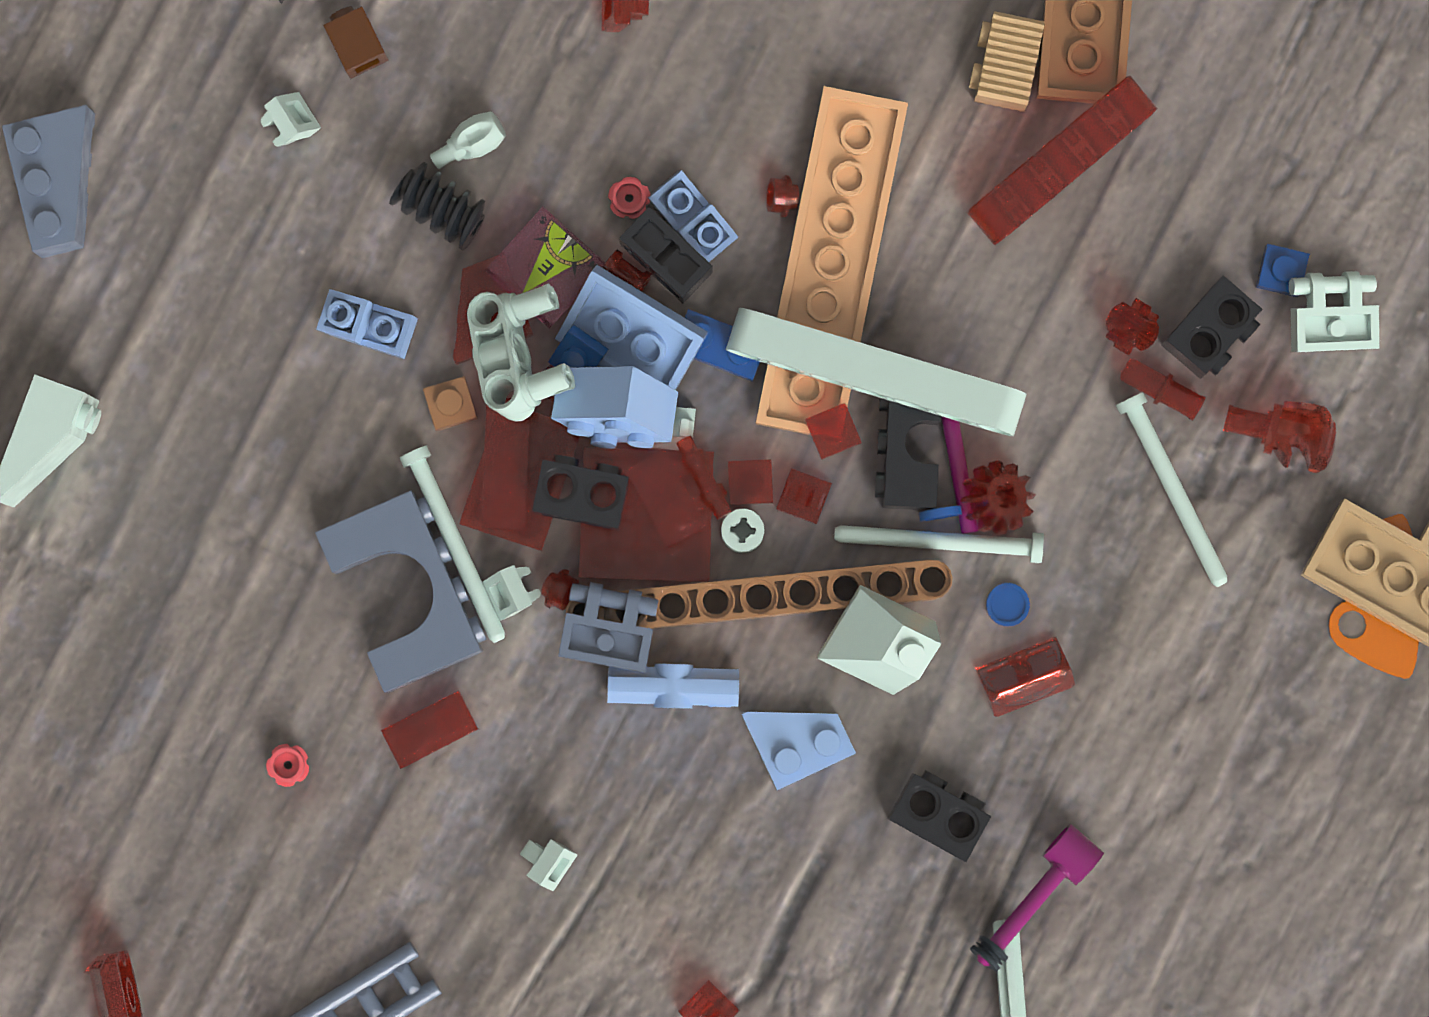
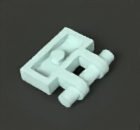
[1289,271,1380,352]

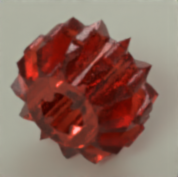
[959,460,1036,535]

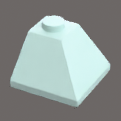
[817,585,941,695]

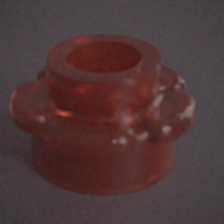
[766,175,799,218]
[541,569,579,611]

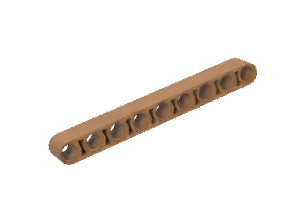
[565,560,953,629]

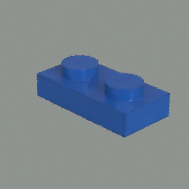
[685,309,760,382]

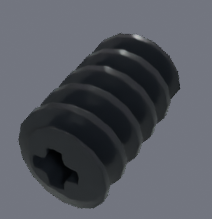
[389,162,485,251]

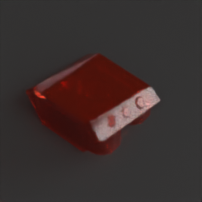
[83,950,143,1017]

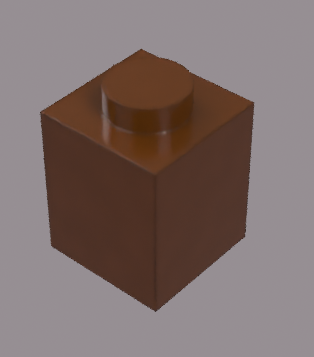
[323,6,389,79]

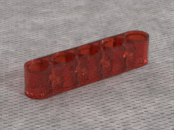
[966,75,1158,245]

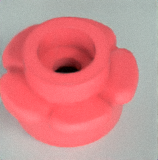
[608,177,651,219]
[266,744,309,787]

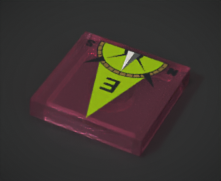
[485,206,607,329]

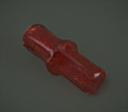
[1120,358,1206,421]

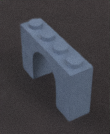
[315,491,487,693]

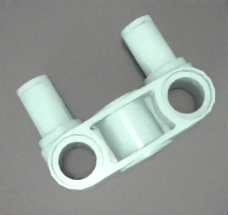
[467,284,575,422]

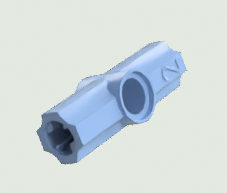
[607,664,739,709]

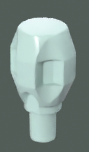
[430,111,506,169]

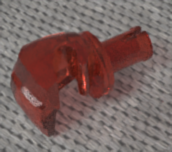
[1223,401,1337,473]

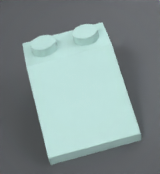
[0,374,101,507]

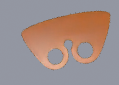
[1329,514,1419,679]

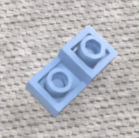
[648,170,738,262]
[316,289,418,359]

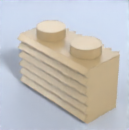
[969,11,1045,112]

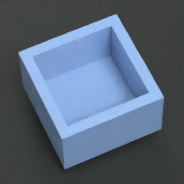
[551,366,678,449]

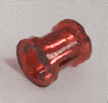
[602,249,653,292]

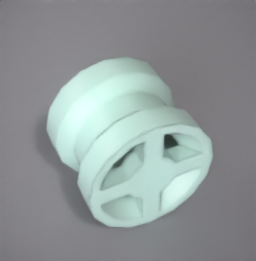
[721,508,764,554]

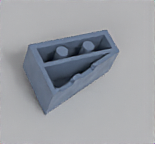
[2,105,95,258]

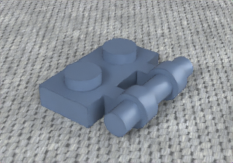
[558,582,659,673]

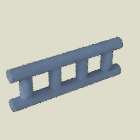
[290,942,442,1017]

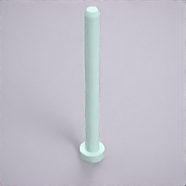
[1116,392,1227,587]
[400,445,505,643]
[834,525,1044,563]

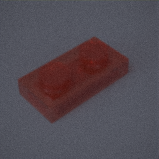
[381,691,479,769]

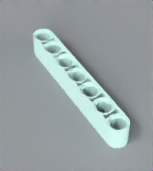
[726,308,1027,436]

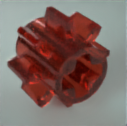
[1106,298,1159,355]

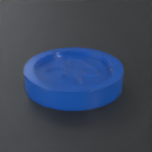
[918,505,962,522]
[986,583,1030,627]

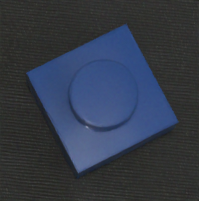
[1255,244,1310,297]
[548,324,609,368]

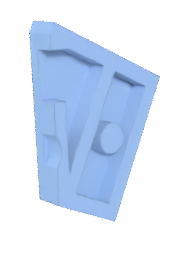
[741,712,856,790]

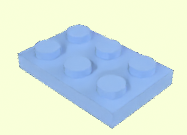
[555,265,708,390]

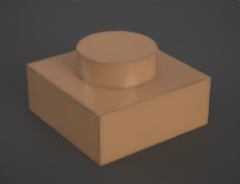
[423,376,478,431]

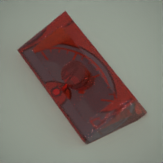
[976,637,1075,717]

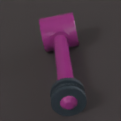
[970,824,1104,972]

